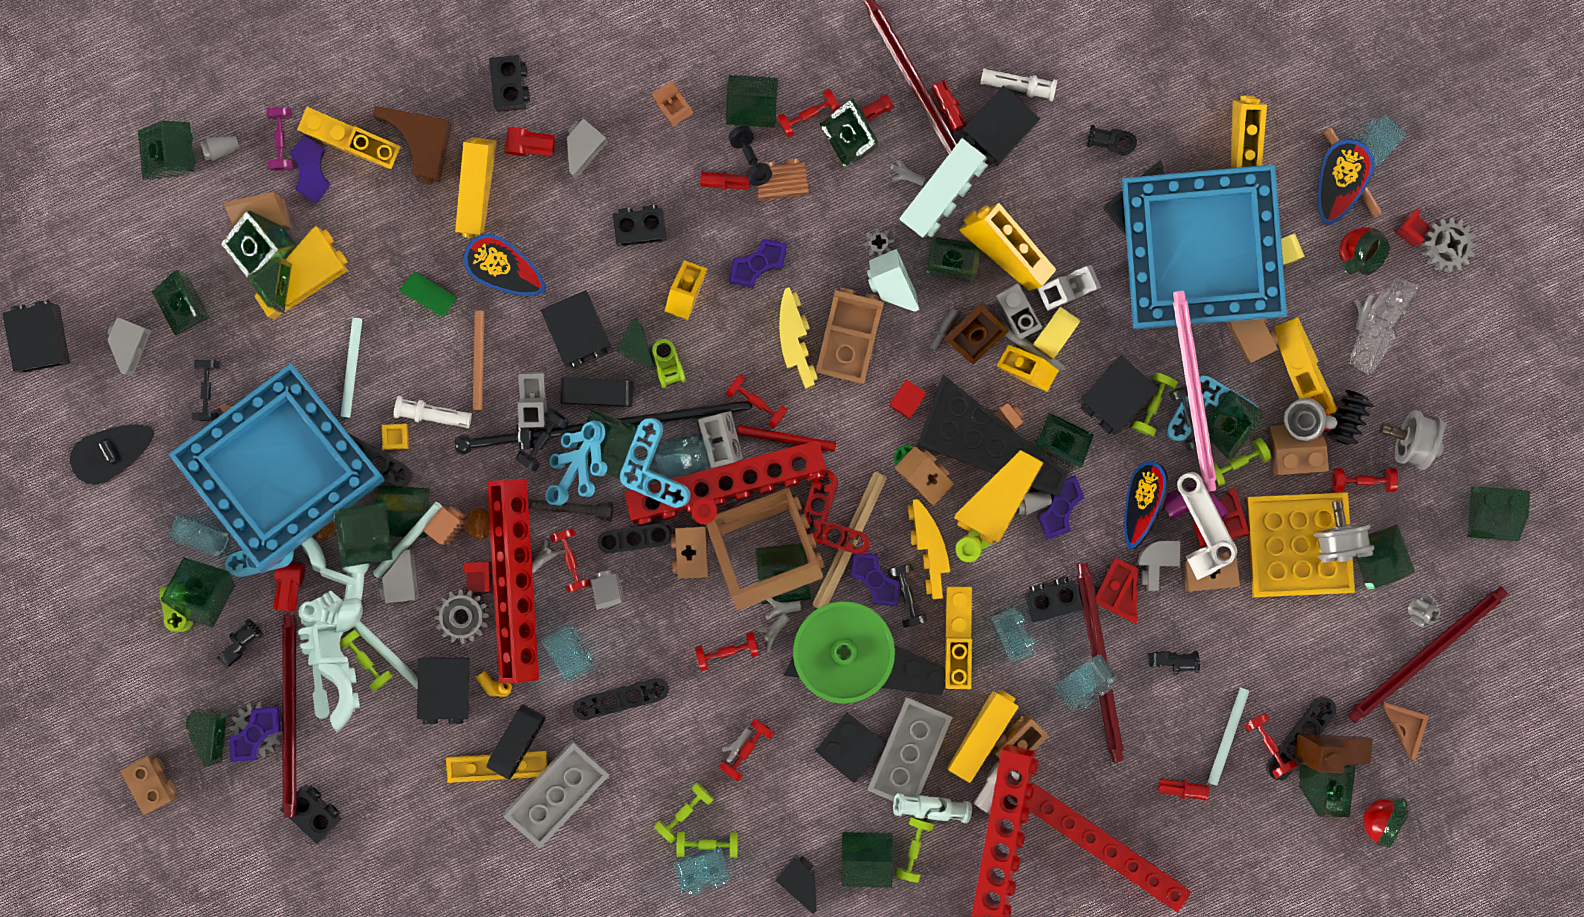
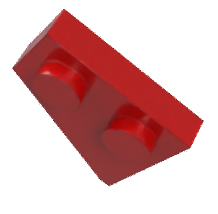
[1193,488,1250,549]
[1095,557,1138,624]

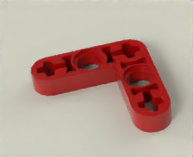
[803,470,870,555]

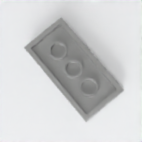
[867,697,953,802]
[503,740,609,849]

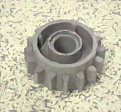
[434,589,490,644]

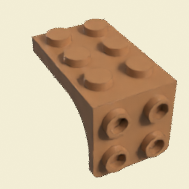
[816,288,884,385]

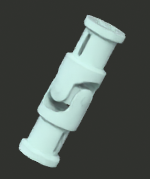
[893,793,972,823]

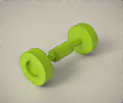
[1131,372,1178,437]
[1213,437,1272,487]
[956,528,991,562]
[340,630,393,692]
[654,782,714,843]
[895,816,935,883]
[677,832,738,858]

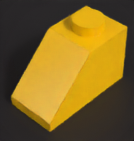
[664,260,707,320]
[997,345,1059,392]

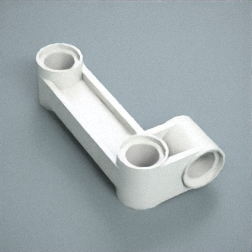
[1177,472,1237,580]

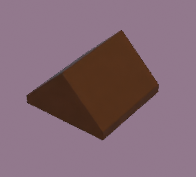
[944,302,1009,365]

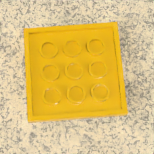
[1246,493,1355,598]

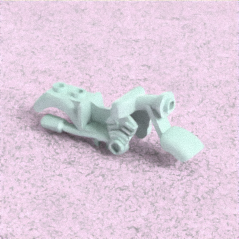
[298,537,370,733]

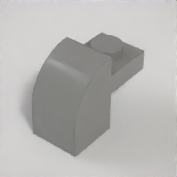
[1037,265,1101,311]
[518,372,547,428]
[1136,541,1180,591]

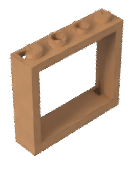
[706,487,825,611]

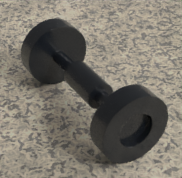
[728,125,772,186]
[192,360,220,421]
[1169,386,1211,450]
[515,408,570,471]
[888,563,928,628]

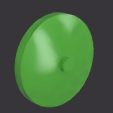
[793,601,895,704]

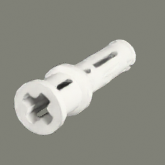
[980,68,1057,102]
[394,396,472,429]

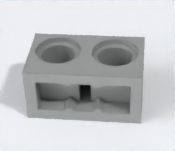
[698,411,743,468]

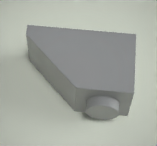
[567,118,608,180]
[108,317,152,377]
[379,550,419,603]
[591,570,625,610]

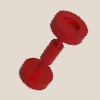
[776,89,841,138]
[726,374,788,429]
[1332,468,1398,493]
[691,498,719,527]
[550,528,591,593]
[695,631,759,672]
[1244,713,1298,779]
[719,718,775,782]

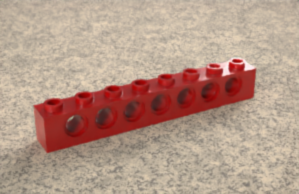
[624,440,828,526]
[487,479,539,683]
[971,744,1039,917]
[1007,774,1192,913]

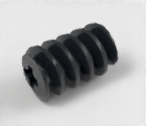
[1326,390,1374,445]

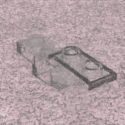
[1349,277,1421,375]

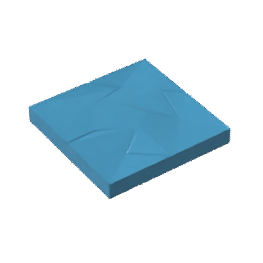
[1122,164,1287,330]
[168,363,385,574]

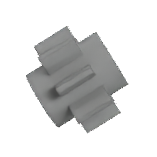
[863,227,894,257]
[1408,594,1440,628]

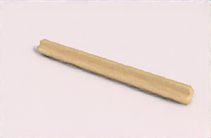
[813,472,887,608]

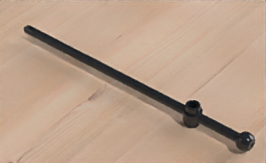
[455,401,752,455]

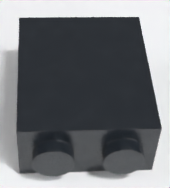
[961,85,1040,167]
[540,290,612,368]
[2,300,70,374]
[1078,355,1159,435]
[417,657,470,724]

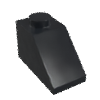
[775,854,817,914]

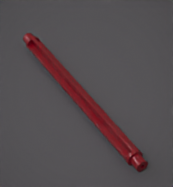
[864,0,958,154]
[1077,563,1124,762]
[1348,586,1508,723]
[282,614,297,818]

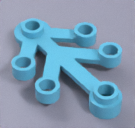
[545,420,607,506]

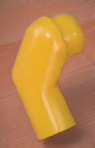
[476,670,512,697]

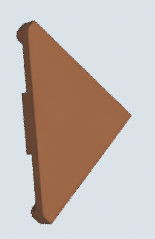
[1381,701,1429,761]

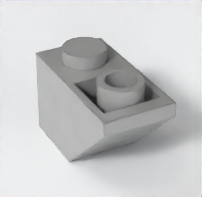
[994,284,1043,340]

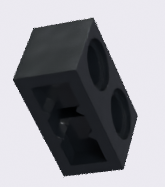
[489,55,530,112]
[613,205,667,247]
[1024,577,1083,623]
[280,785,342,844]

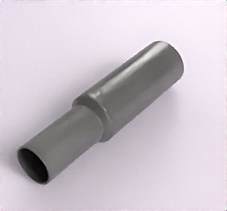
[929,308,960,351]

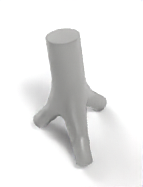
[890,159,926,186]
[1354,293,1378,332]
[532,540,565,574]
[765,598,801,619]
[758,613,790,652]
[722,728,754,763]

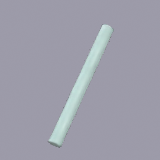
[340,318,362,418]
[373,502,443,579]
[353,621,418,689]
[1208,688,1249,786]

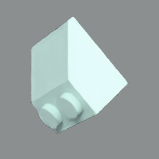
[867,249,919,312]

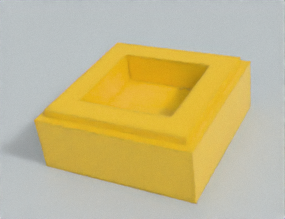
[382,424,409,450]

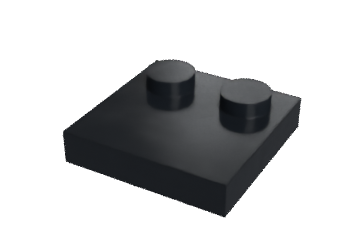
[815,712,886,783]

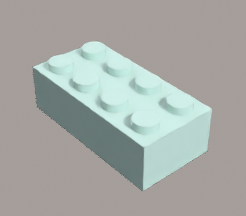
[899,139,988,238]

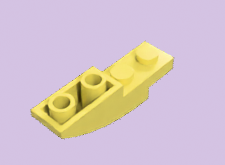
[779,287,818,390]

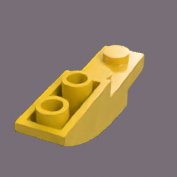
[297,107,401,169]
[1274,317,1338,415]
[908,499,950,599]
[945,586,972,689]

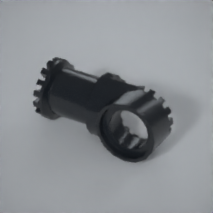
[1087,125,1137,155]
[217,618,263,668]
[1148,650,1200,675]

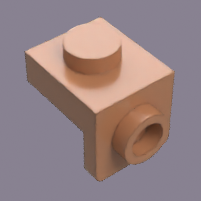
[652,81,693,127]
[994,403,1024,431]

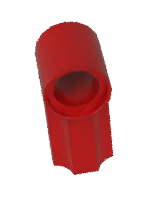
[504,127,556,157]
[273,562,305,612]

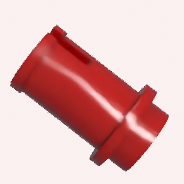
[861,94,894,122]

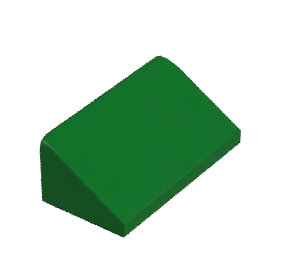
[399,271,457,318]

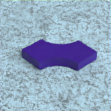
[289,134,331,204]
[729,239,787,288]
[1037,475,1084,540]
[850,553,900,607]
[228,706,281,762]

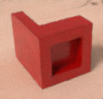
[1394,208,1429,247]
[889,379,926,419]
[463,562,493,593]

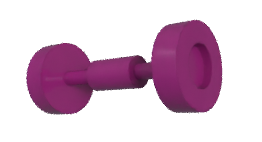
[266,107,293,171]

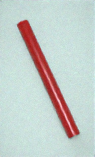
[737,425,837,452]

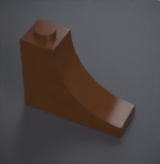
[373,106,452,185]
[1295,734,1373,773]

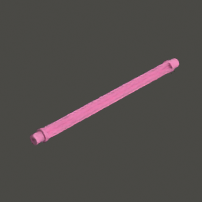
[1173,291,1217,492]

